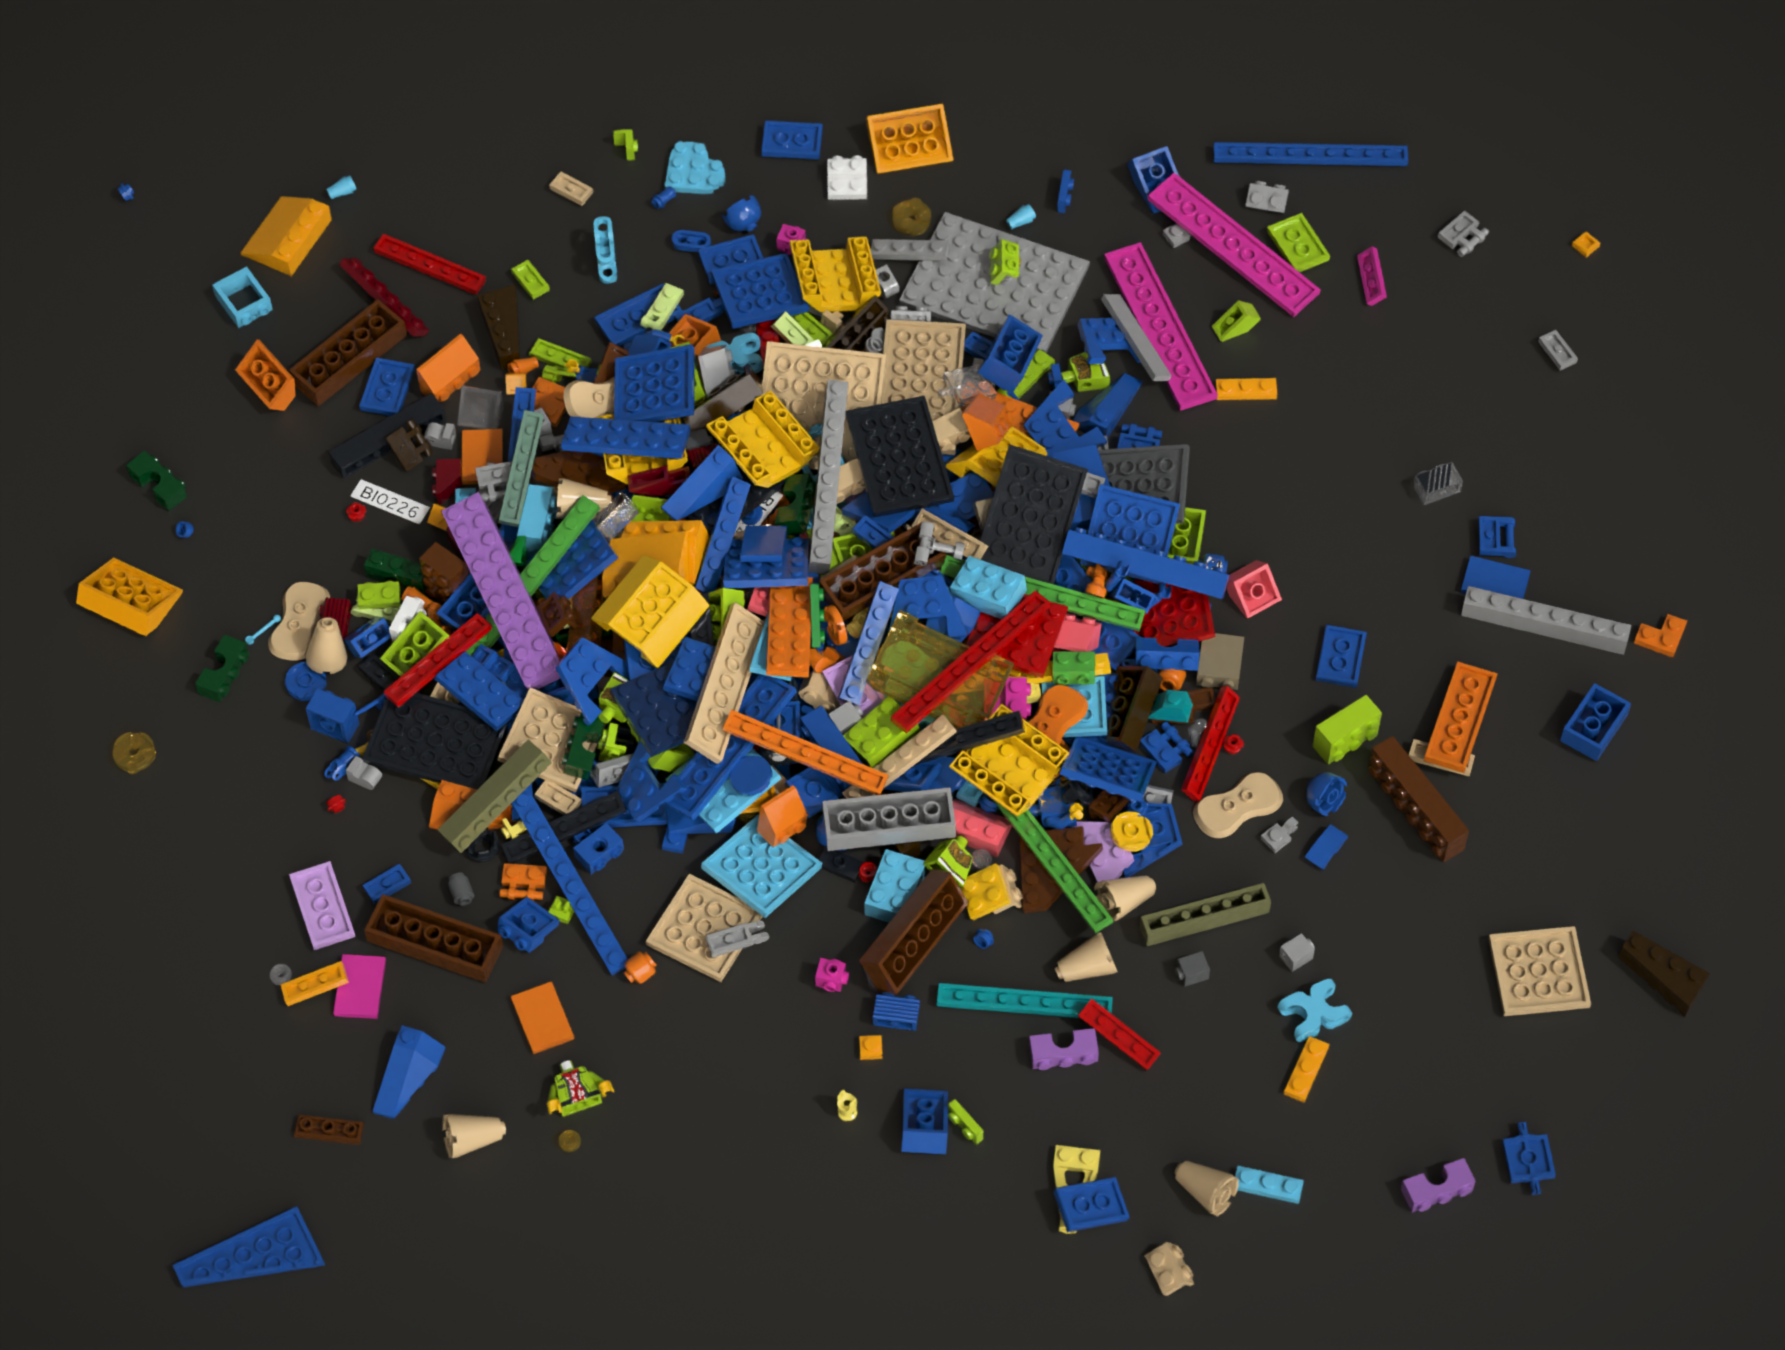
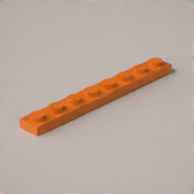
[723,709,889,795]

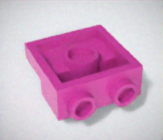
[983,677,1031,721]

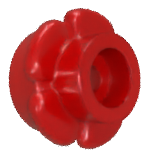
[346,502,366,522]
[1223,734,1244,754]
[326,795,346,813]
[858,862,878,883]

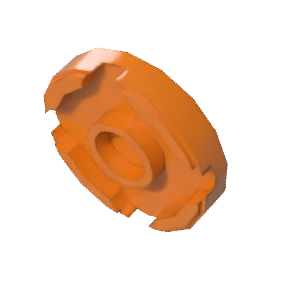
[824,604,847,646]

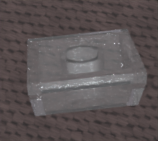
[457,385,504,429]

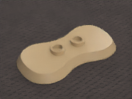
[563,377,615,418]
[268,582,330,661]
[1193,772,1283,838]

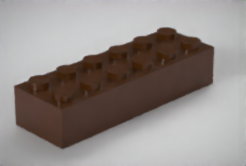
[289,299,407,407]
[819,521,947,622]
[1368,736,1469,862]
[859,869,969,995]
[364,894,503,983]

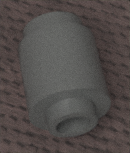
[448,872,475,906]

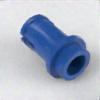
[651,186,676,209]

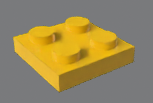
[961,863,1011,921]

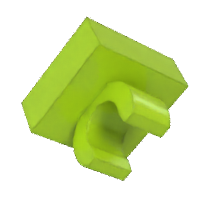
[549,896,574,924]

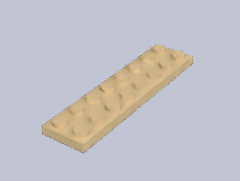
[684,602,765,764]

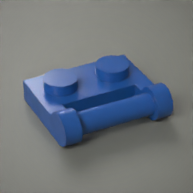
[1478,516,1516,558]

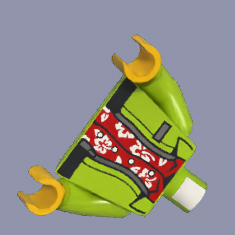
[547,1061,615,1117]

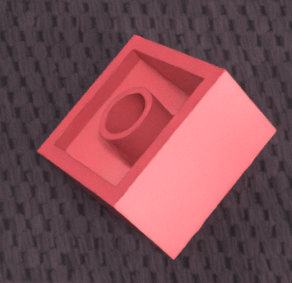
[1226,560,1282,618]

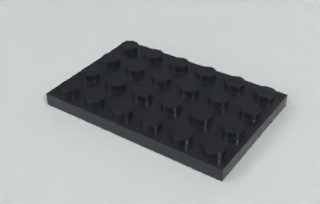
[845,395,954,517]
[980,444,1088,585]
[362,693,510,790]

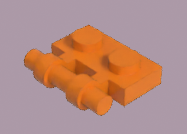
[500,863,547,901]

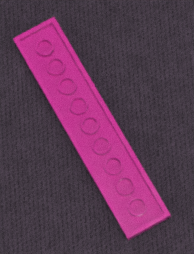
[1147,173,1321,317]
[1104,242,1218,411]

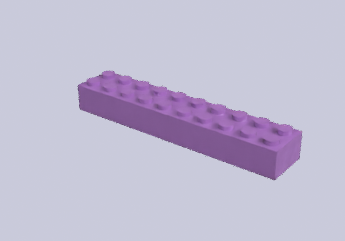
[442,492,561,690]

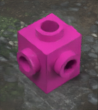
[777,224,808,255]
[815,958,849,992]

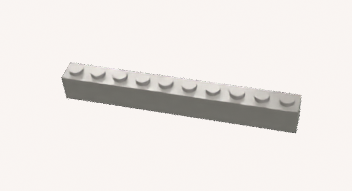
[808,379,848,575]

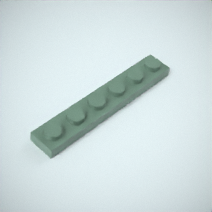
[499,410,544,527]

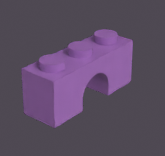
[1029,1028,1099,1070]
[1401,1158,1475,1212]

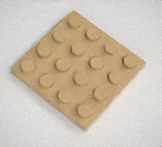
[498,687,606,793]
[646,874,763,982]
[1488,926,1591,1016]

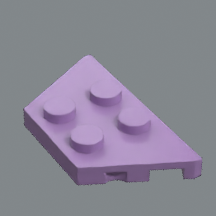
[1075,822,1134,882]

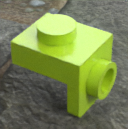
[613,129,638,160]

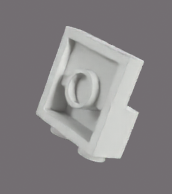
[828,155,867,200]
[389,596,427,642]

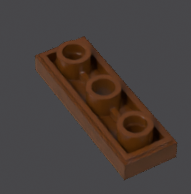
[294,1114,364,1145]

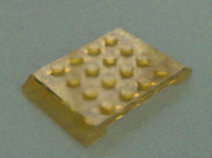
[866,610,1014,729]

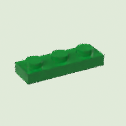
[810,584,825,648]

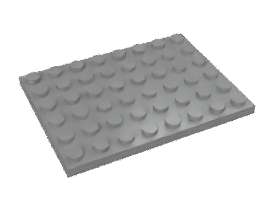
[899,212,1090,353]

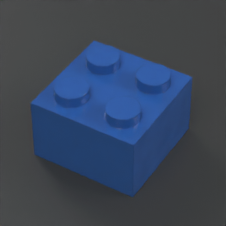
[306,689,360,744]

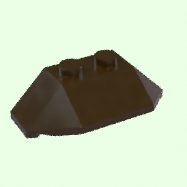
[825,295,889,352]

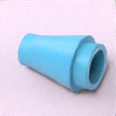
[327,175,357,199]
[1006,204,1036,230]

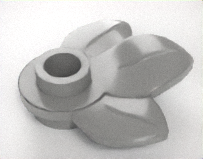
[865,328,885,354]

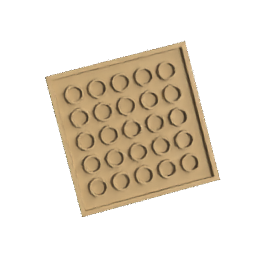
[762,341,887,470]

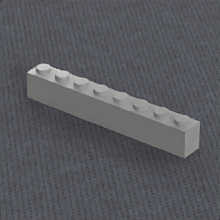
[1461,586,1631,655]

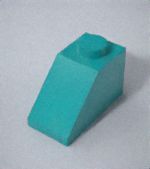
[1148,690,1193,723]

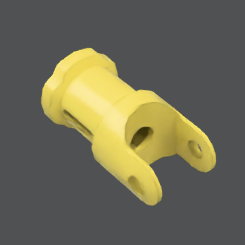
[837,1090,857,1121]

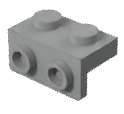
[1246,181,1289,214]

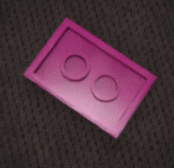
[333,954,386,1019]

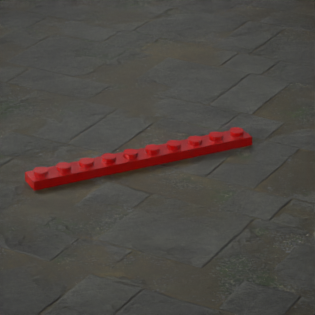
[891,591,1051,733]

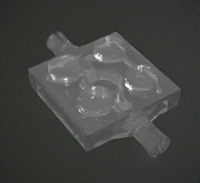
[938,364,997,407]

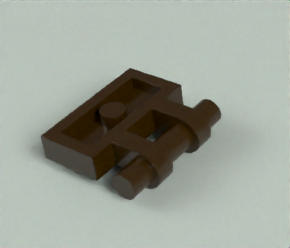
[384,419,433,472]

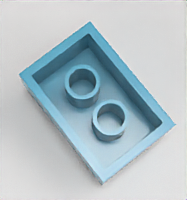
[517,484,557,558]
[950,556,1027,619]
[864,849,926,923]

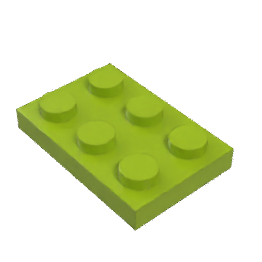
[1267,213,1330,272]

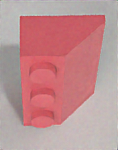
[1055,613,1102,651]
[947,799,1012,857]

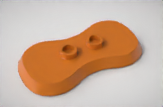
[1028,685,1088,745]

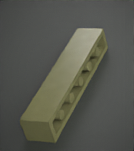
[438,739,552,853]
[1140,883,1271,946]

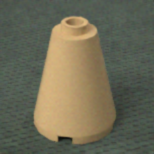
[557,478,612,519]
[306,617,347,674]
[1094,876,1156,922]
[1055,932,1118,982]
[443,1114,506,1158]
[1175,1161,1239,1216]

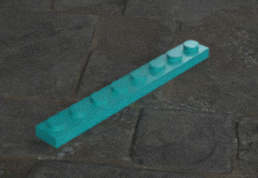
[937,983,1113,1018]

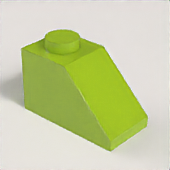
[1212,300,1261,342]

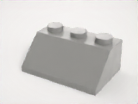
[698,345,737,398]

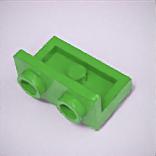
[1053,651,1095,685]

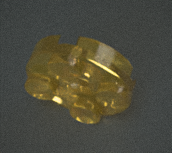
[892,198,931,236]
[112,732,156,774]

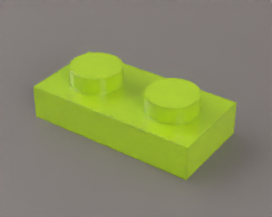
[511,260,550,300]
[948,1099,983,1145]

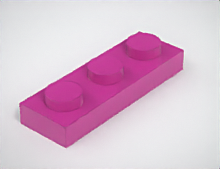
[1357,246,1387,306]

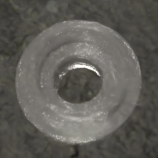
[972,849,992,870]
[270,964,292,985]

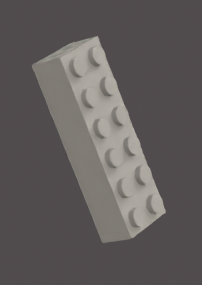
[822,787,956,851]

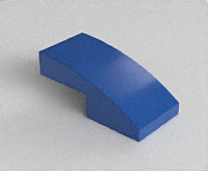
[471,644,516,683]
[1305,824,1349,870]

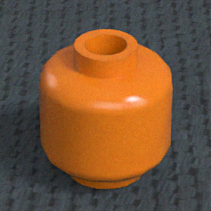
[1158,669,1186,691]
[624,952,657,984]

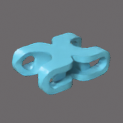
[594,216,617,284]
[705,333,763,374]
[1277,979,1352,1042]

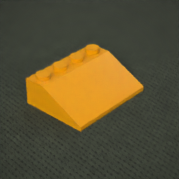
[865,104,953,174]
[241,196,332,276]
[621,520,710,585]
[602,531,689,598]
[76,557,183,636]

